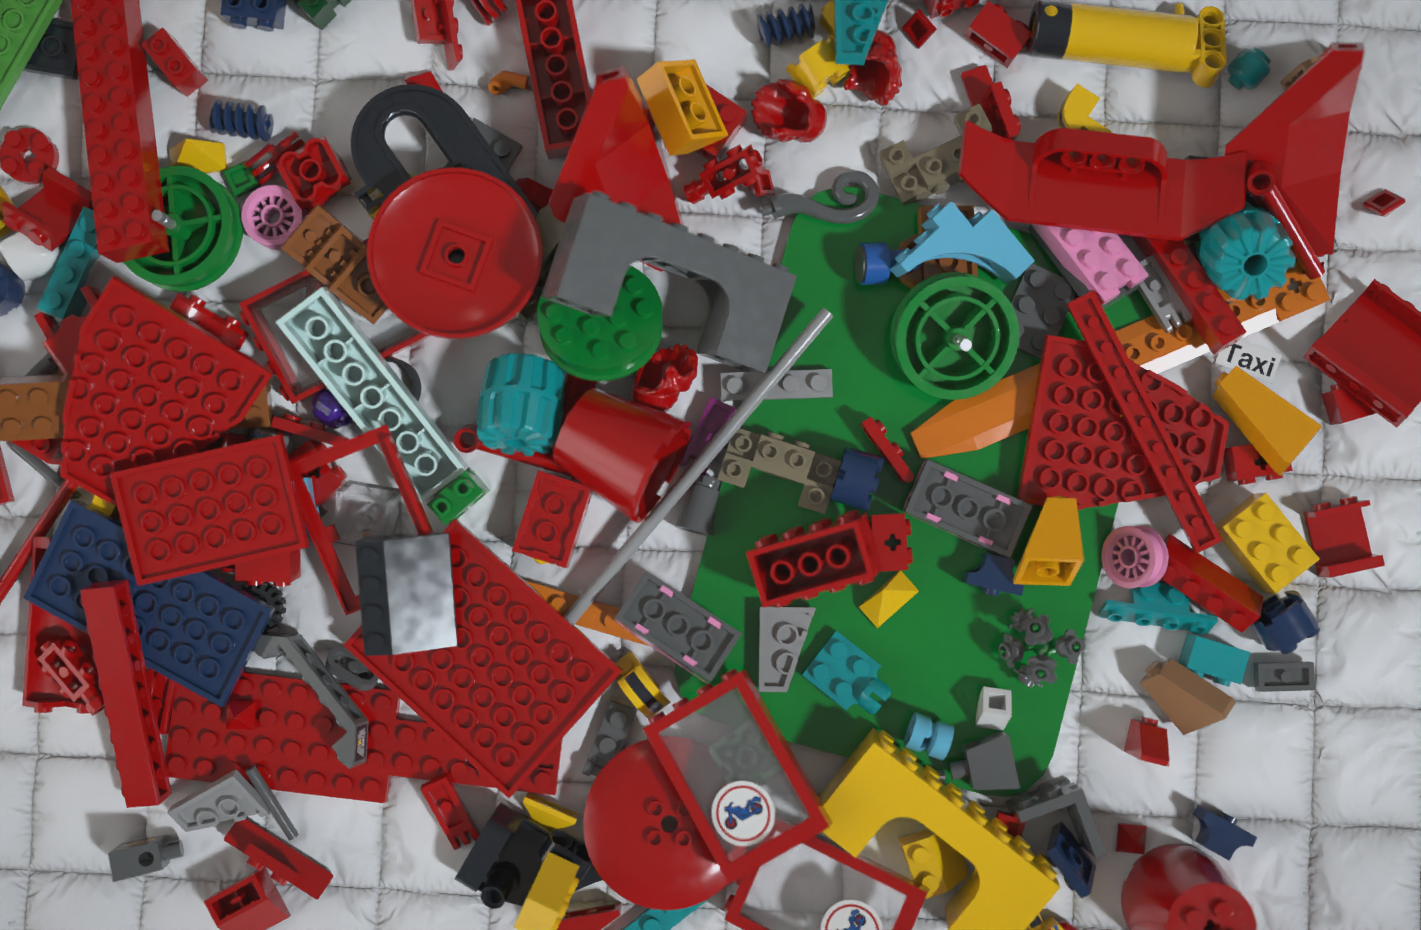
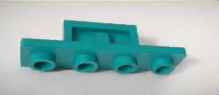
[1099,583,1218,634]

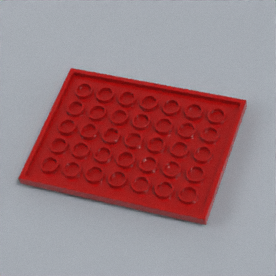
[343,519,623,799]

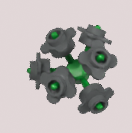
[999,607,1085,688]

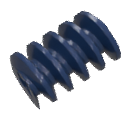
[756,2,815,48]
[209,99,274,142]

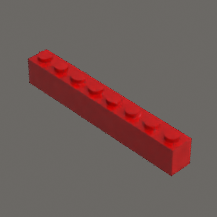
[80,579,172,808]

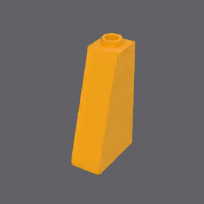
[1212,366,1322,476]

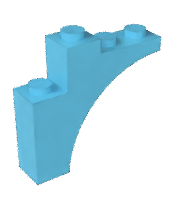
[890,201,1035,284]

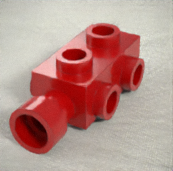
[683,144,764,204]
[38,636,105,716]

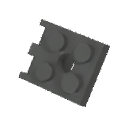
[1005,778,1106,858]

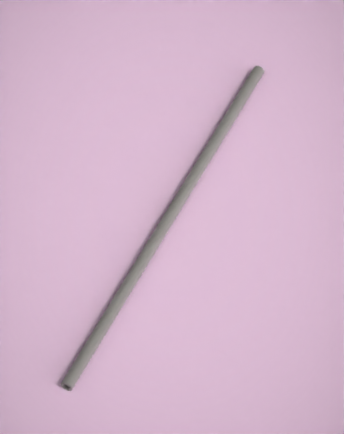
[564,308,833,625]

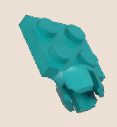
[802,631,891,714]

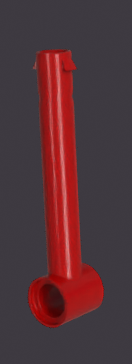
[1246,161,1325,280]
[454,424,576,480]

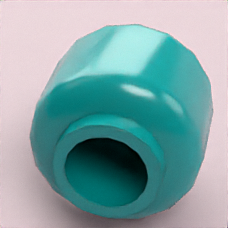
[1227,47,1271,90]

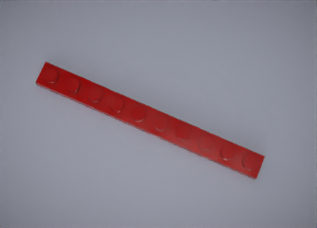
[1066,290,1223,554]

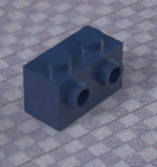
[220,0,287,32]

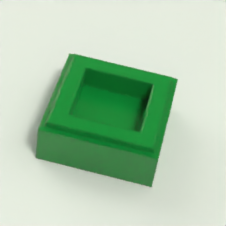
[223,160,261,198]

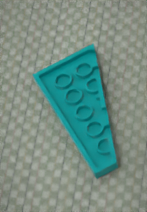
[834,0,888,65]

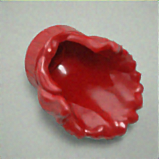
[844,29,902,106]
[751,79,827,143]
[631,343,698,412]

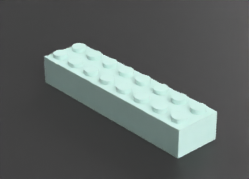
[276,287,468,503]

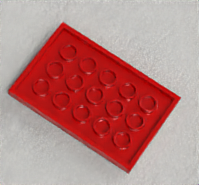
[109,434,310,586]

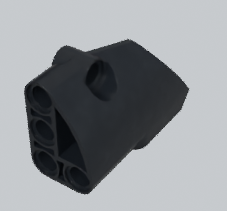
[455,801,603,909]

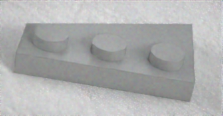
[758,606,816,692]
[167,769,270,832]

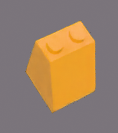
[1013,496,1084,586]

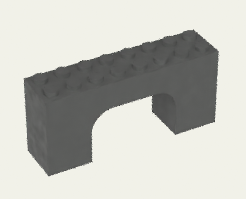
[541,191,797,373]

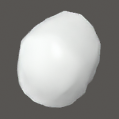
[0,232,63,281]

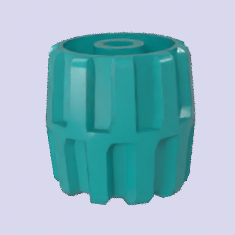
[1194,201,1296,300]
[477,353,565,456]

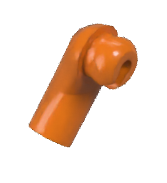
[488,71,529,95]

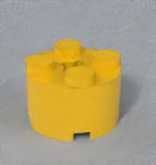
[785,36,850,99]

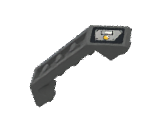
[254,632,369,769]

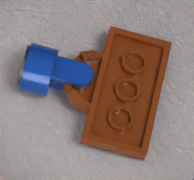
[854,205,978,289]

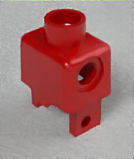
[34,285,102,374]

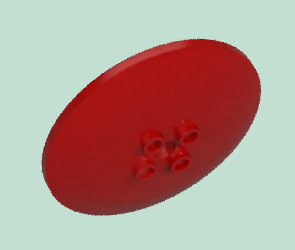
[367,168,542,339]
[583,736,749,910]

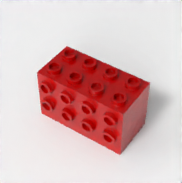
[746,510,882,608]

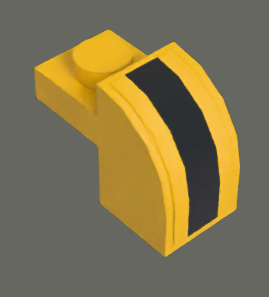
[1057,83,1112,133]
[616,651,670,719]

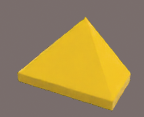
[169,139,227,174]
[859,570,919,628]
[523,792,579,831]

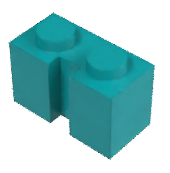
[1178,633,1250,687]

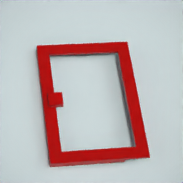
[290,424,434,616]

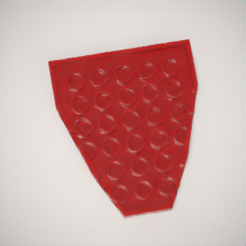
[60,275,274,505]
[1017,335,1229,510]

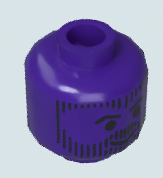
[312,389,353,429]

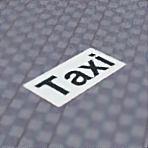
[1215,340,1282,383]

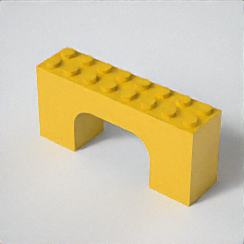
[818,728,1061,930]

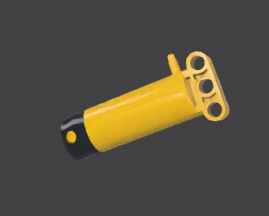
[1026,0,1227,88]

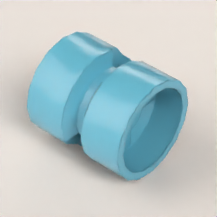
[903,712,954,761]

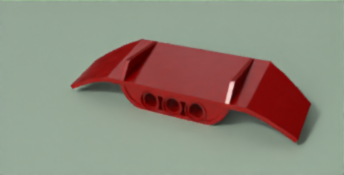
[958,120,1247,241]

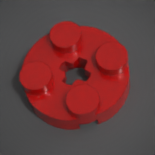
[0,128,59,185]

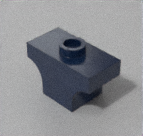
[961,553,1024,596]
[1193,805,1258,861]

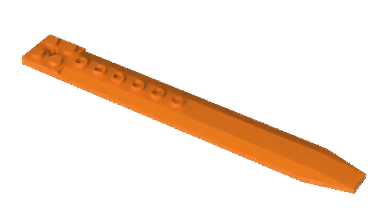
[909,255,1330,459]

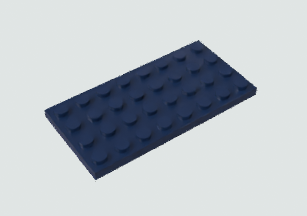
[23,498,275,707]

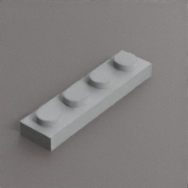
[720,369,833,402]

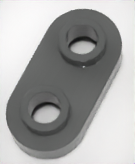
[325,647,379,691]

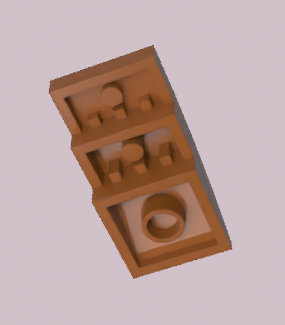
[281,203,388,325]

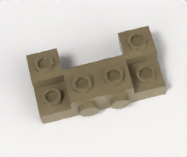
[879,104,992,206]
[717,428,841,514]

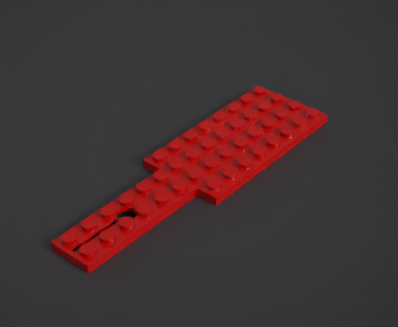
[165,671,563,803]

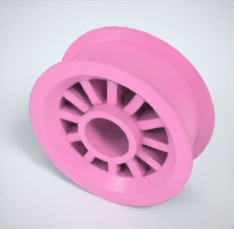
[241,185,308,250]
[1101,526,1168,588]

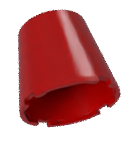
[553,388,692,523]
[1121,844,1257,930]

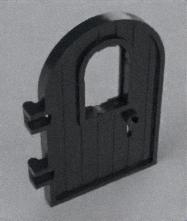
[351,84,538,263]

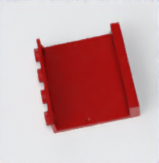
[1303,279,1421,428]

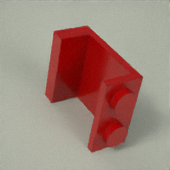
[1,167,93,252]
[1303,496,1385,578]

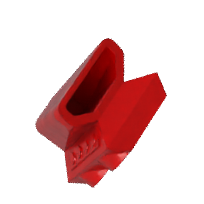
[276,136,352,213]

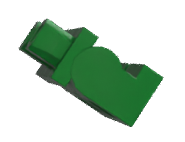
[426,470,490,526]

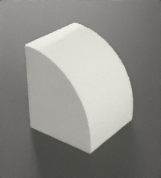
[975,686,1012,730]

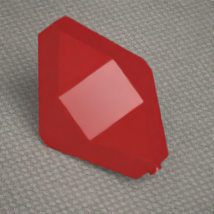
[1225,42,1364,257]
[548,65,684,272]

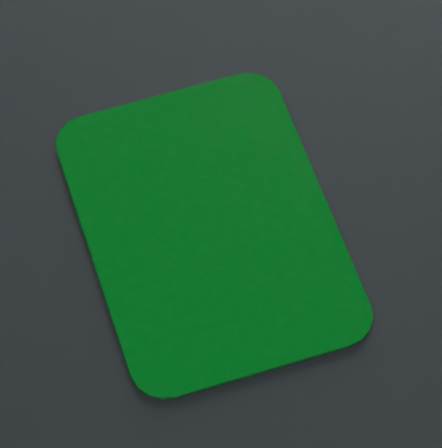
[674,187,1153,797]

